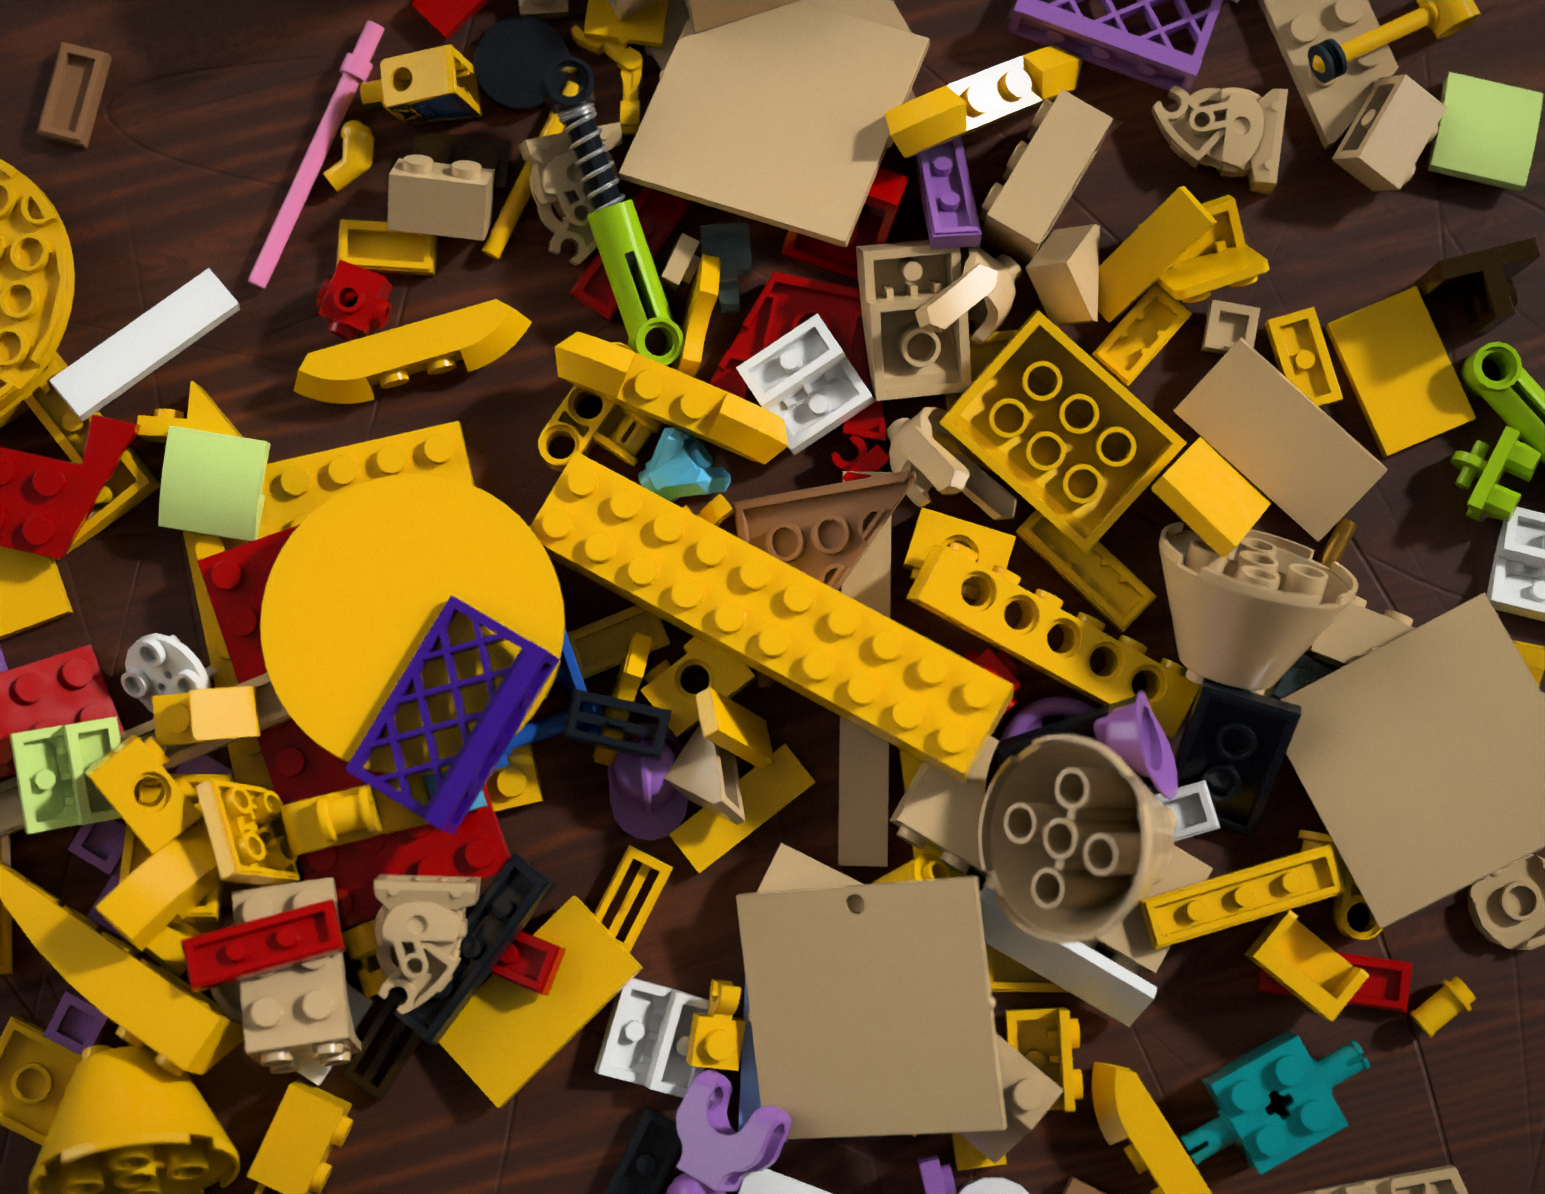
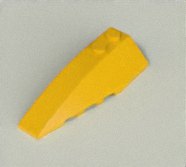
[0,862,244,1076]

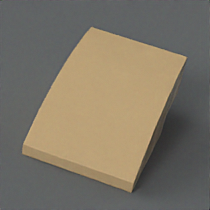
[856,239,972,401]

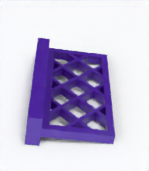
[345,595,559,835]

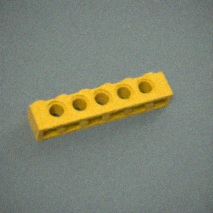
[906,541,1200,739]

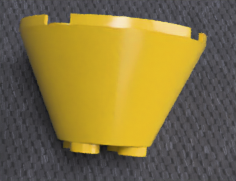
[28,1043,240,1194]

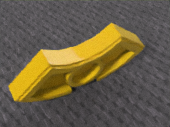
[672,254,721,377]
[593,632,653,766]

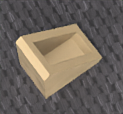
[1025,224,1100,326]
[664,724,745,825]

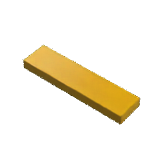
[1139,844,1346,949]

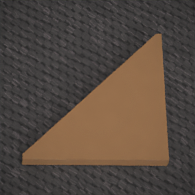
[733,470,917,688]

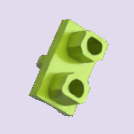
[1450,426,1541,522]

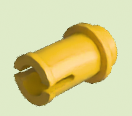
[1410,976,1476,1038]

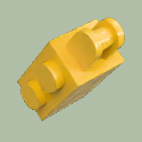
[247,1079,354,1194]

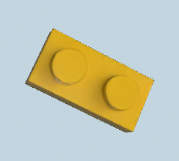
[1264,307,1343,408]

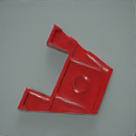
[709,272,887,444]
[0,415,140,559]

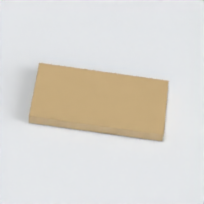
[1173,337,1388,542]

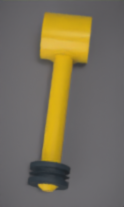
[1308,0,1481,83]

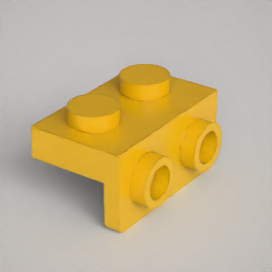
[1005,1007,1083,1112]

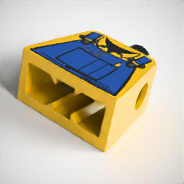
[360,44,482,124]

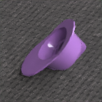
[1094,691,1178,800]
[608,722,688,841]

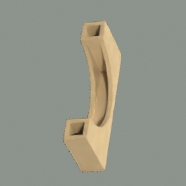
[889,736,1213,975]

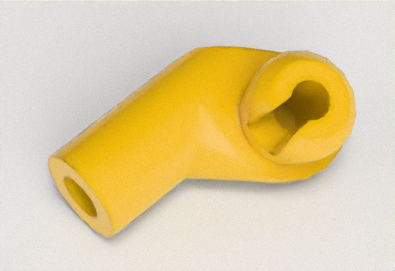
[323,120,374,193]

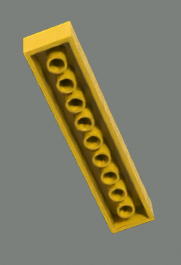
[530,451,1013,783]

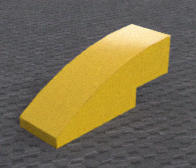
[95,819,221,952]

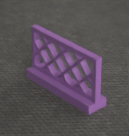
[1007,0,1223,93]

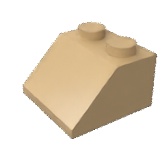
[958,1033,1064,1164]

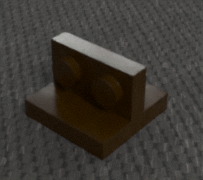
[1415,237,1541,337]

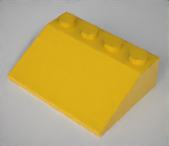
[939,310,1187,553]

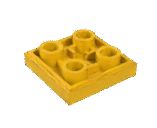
[196,779,299,886]

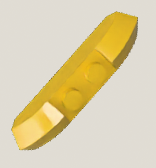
[885,45,1083,158]
[293,299,532,404]
[555,332,788,464]
[1092,1062,1212,1194]

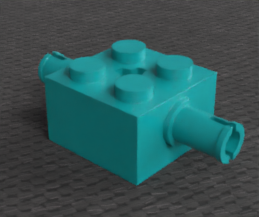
[1179,1031,1371,1175]

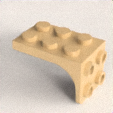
[232,877,362,1074]

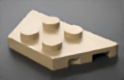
[1258,0,1399,149]

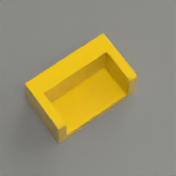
[1244,909,1369,1022]

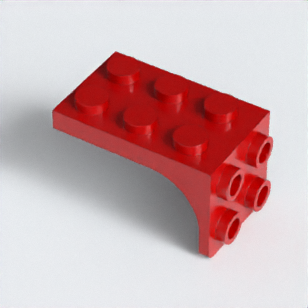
[0,644,124,781]

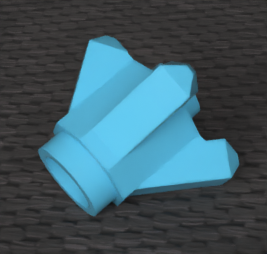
[638,427,731,502]

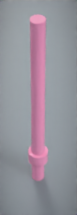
[247,21,385,289]

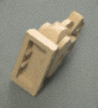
[1152,85,1288,195]
[518,122,622,265]
[374,874,481,1015]

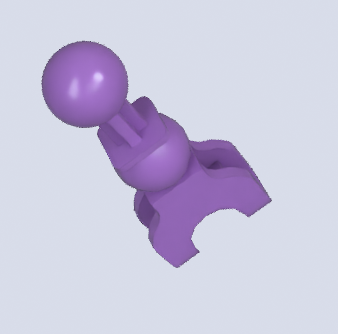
[666,1069,791,1194]

